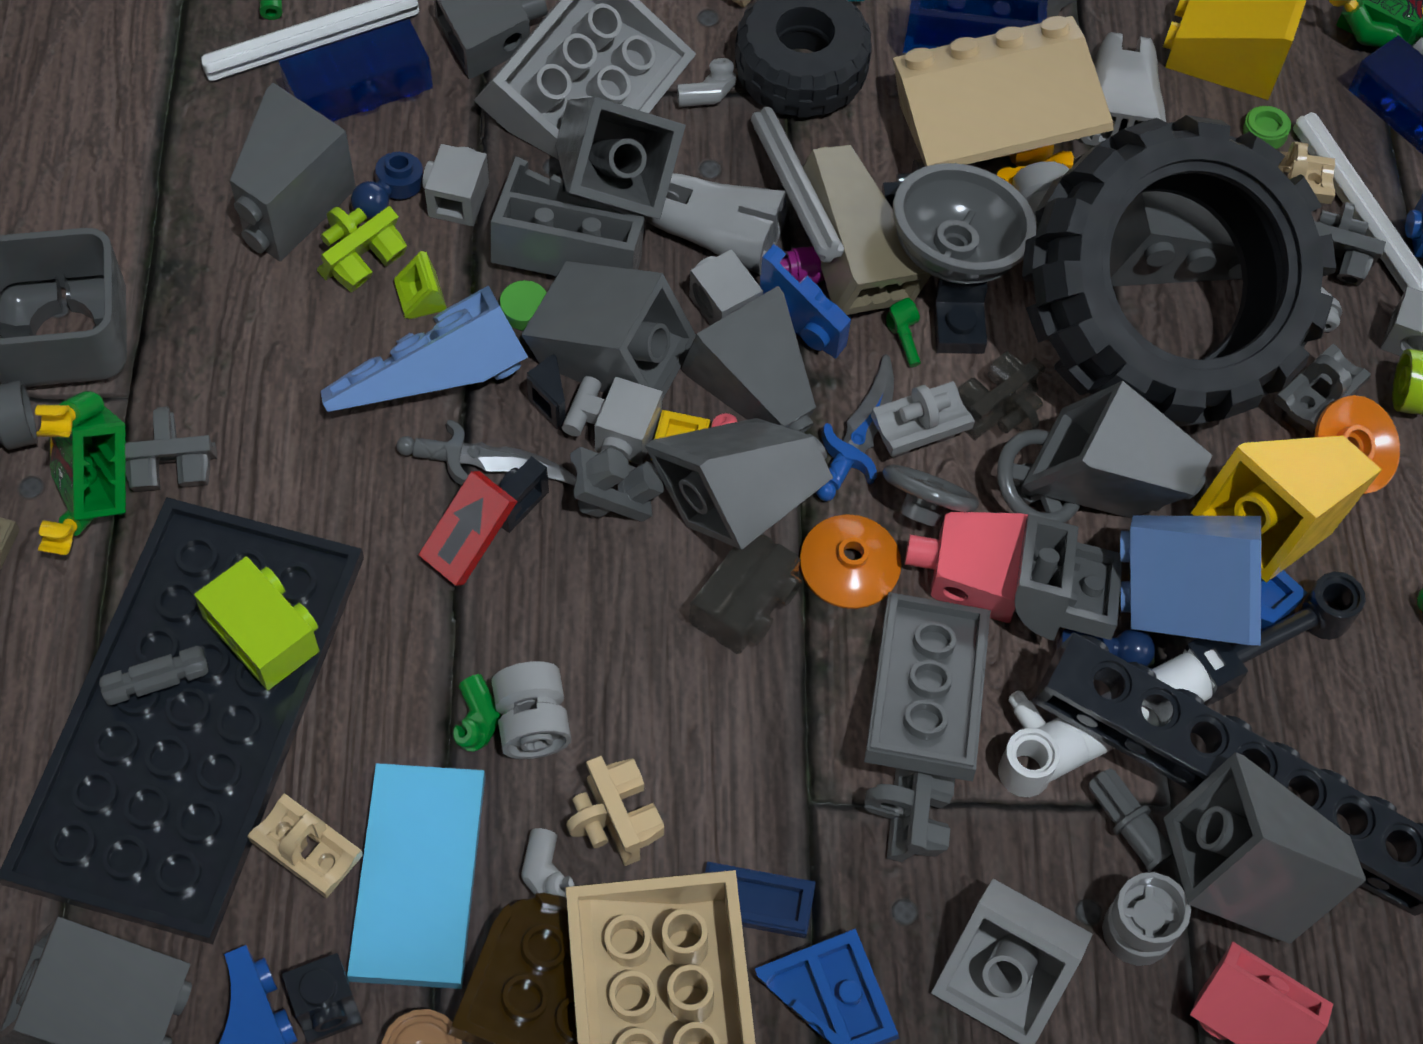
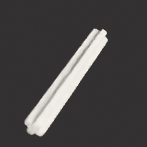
[201,0,419,81]
[1293,112,1423,292]

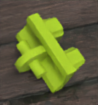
[317,206,407,292]

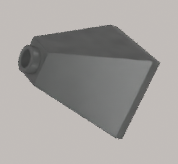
[681,286,816,433]

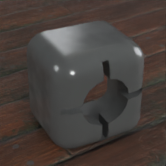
[0,228,127,387]

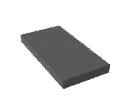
[864,592,991,782]

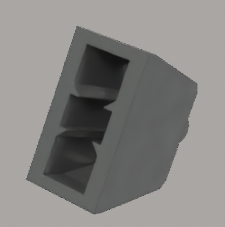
[434,0,548,79]

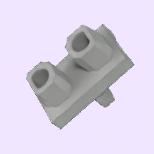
[871,381,975,458]

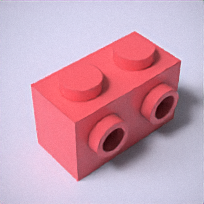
[1190,941,1333,1044]

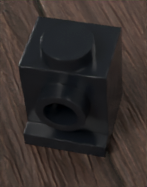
[282,953,363,1044]

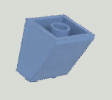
[1120,515,1261,646]

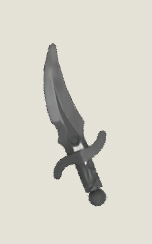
[396,420,577,486]

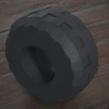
[735,0,872,118]

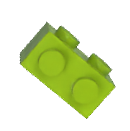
[194,556,320,691]

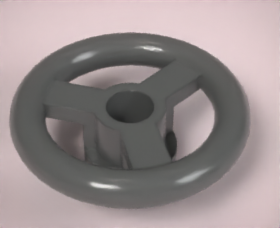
[997,429,1080,523]
[883,464,979,527]

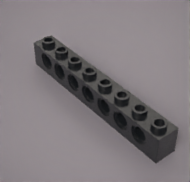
[1031,632,1423,916]

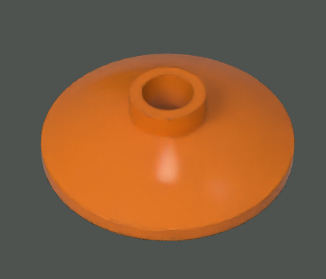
[1315,395,1400,494]
[800,514,901,609]

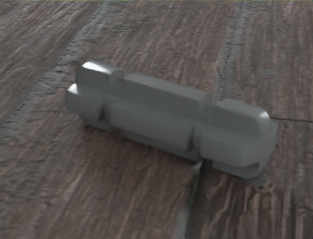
[99,646,209,705]

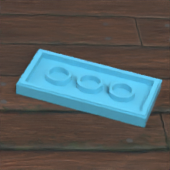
[347,763,485,989]

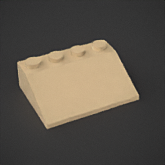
[893,16,1114,167]
[566,870,756,1044]

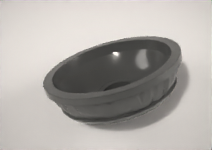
[892,163,1036,284]

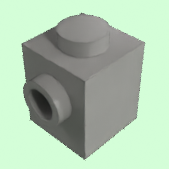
[423,144,489,227]

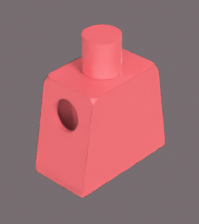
[905,512,1028,623]

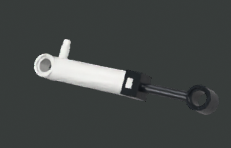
[998,571,1366,797]

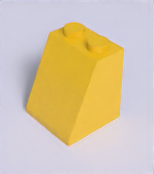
[1163,0,1306,100]
[1191,435,1382,583]

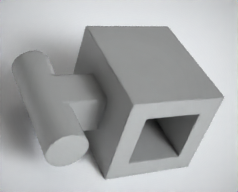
[562,376,663,465]

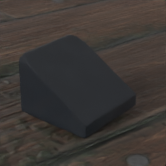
[527,354,566,431]

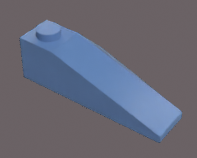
[321,286,528,412]

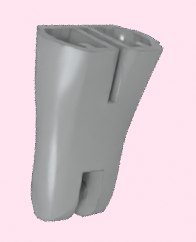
[1081,32,1166,146]
[643,173,789,275]

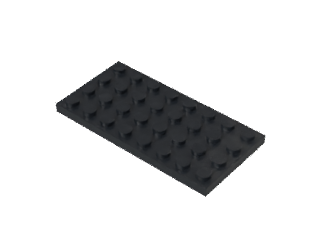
[0,497,364,945]

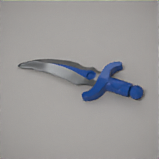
[816,354,894,501]

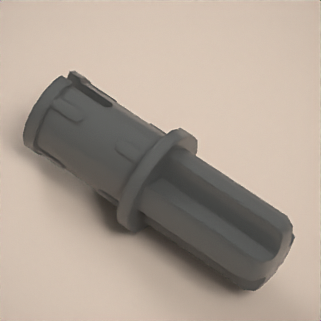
[1088,768,1174,873]

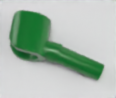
[886,297,921,368]

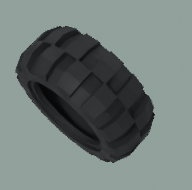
[1022,115,1336,426]

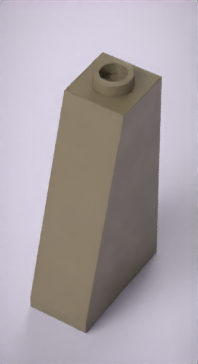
[803,145,931,315]

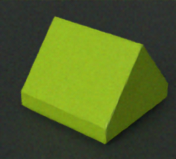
[394,251,447,319]

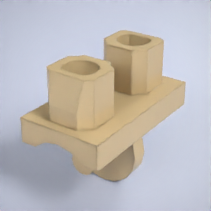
[566,756,664,866]

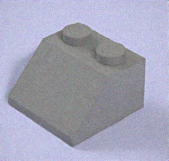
[931,879,1093,1044]

